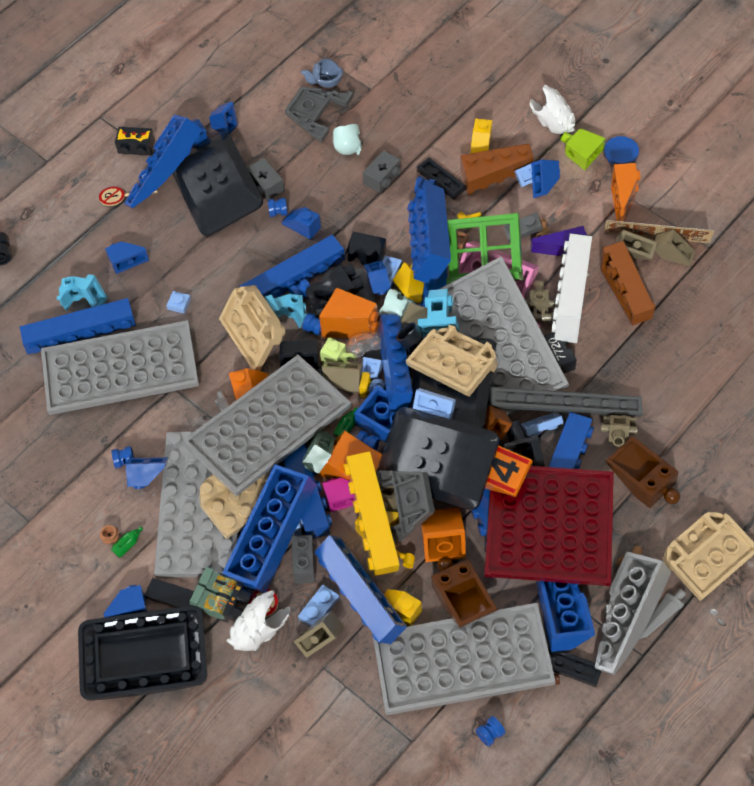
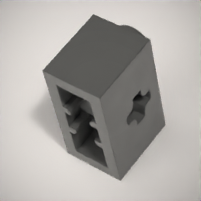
[362,150,401,193]
[247,158,285,201]
[291,535,315,584]

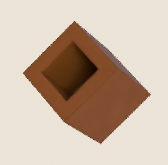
[484,405,512,439]

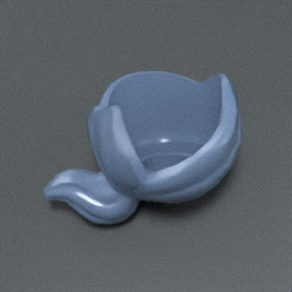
[301,59,344,88]

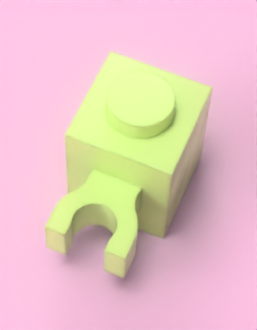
[320,338,357,364]

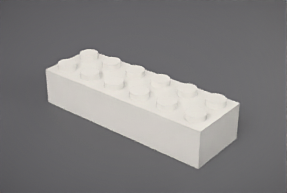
[552,234,592,343]

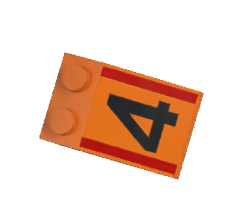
[611,163,640,222]
[485,446,533,497]

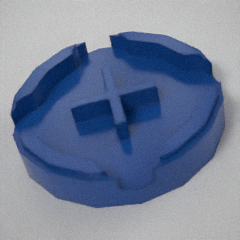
[604,136,639,165]

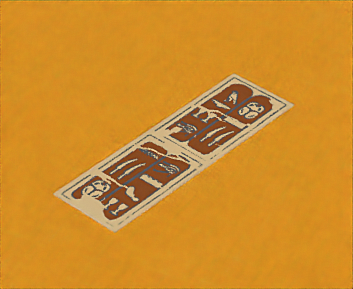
[604,220,714,243]

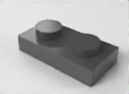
[504,212,543,243]

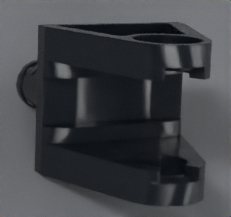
[502,420,545,467]

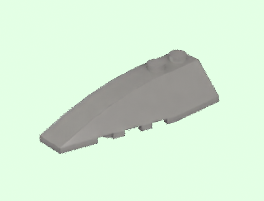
[595,552,671,675]

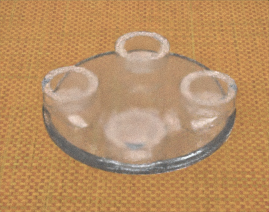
[345,331,382,357]

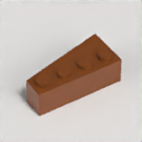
[460,143,533,195]
[600,241,655,326]

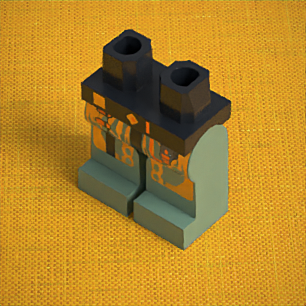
[189,566,252,623]

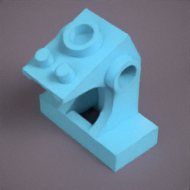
[57,274,108,311]
[418,289,459,334]
[265,294,307,328]

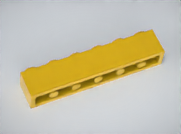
[343,452,400,576]

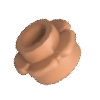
[100,525,119,544]

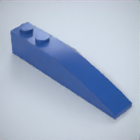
[124,115,203,208]
[536,581,595,652]

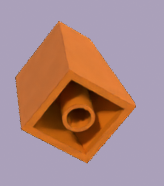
[319,288,379,338]
[316,431,382,482]
[420,508,466,562]

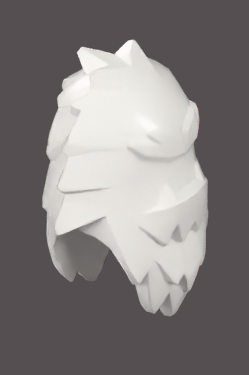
[530,85,575,134]
[227,591,290,651]

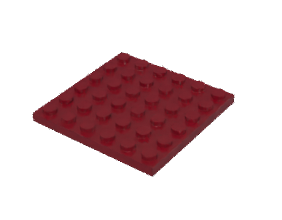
[484,466,614,586]

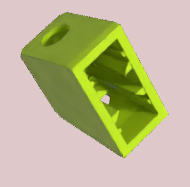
[561,129,606,170]

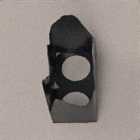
[344,231,387,266]

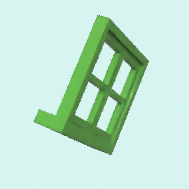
[446,213,523,285]

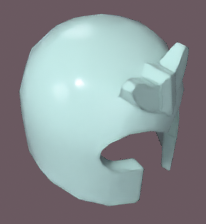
[333,124,362,155]
[379,289,417,322]

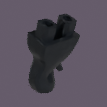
[305,264,364,311]

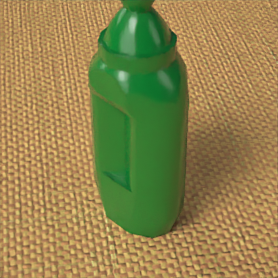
[333,407,358,437]
[111,526,143,558]

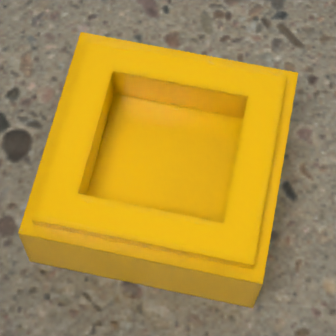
[359,372,371,399]

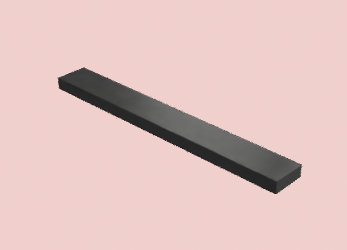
[490,387,643,417]

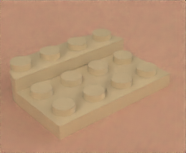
[219,285,285,371]
[406,325,498,397]
[199,470,271,540]
[663,512,754,601]

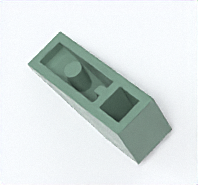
[302,430,335,474]

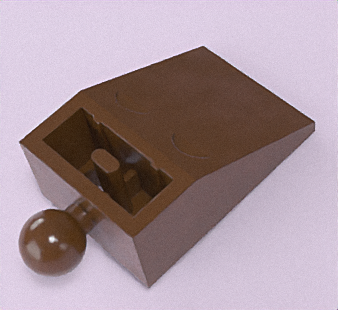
[606,436,680,508]
[431,557,497,628]

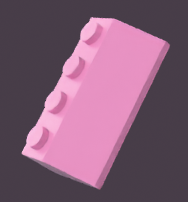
[459,241,539,299]

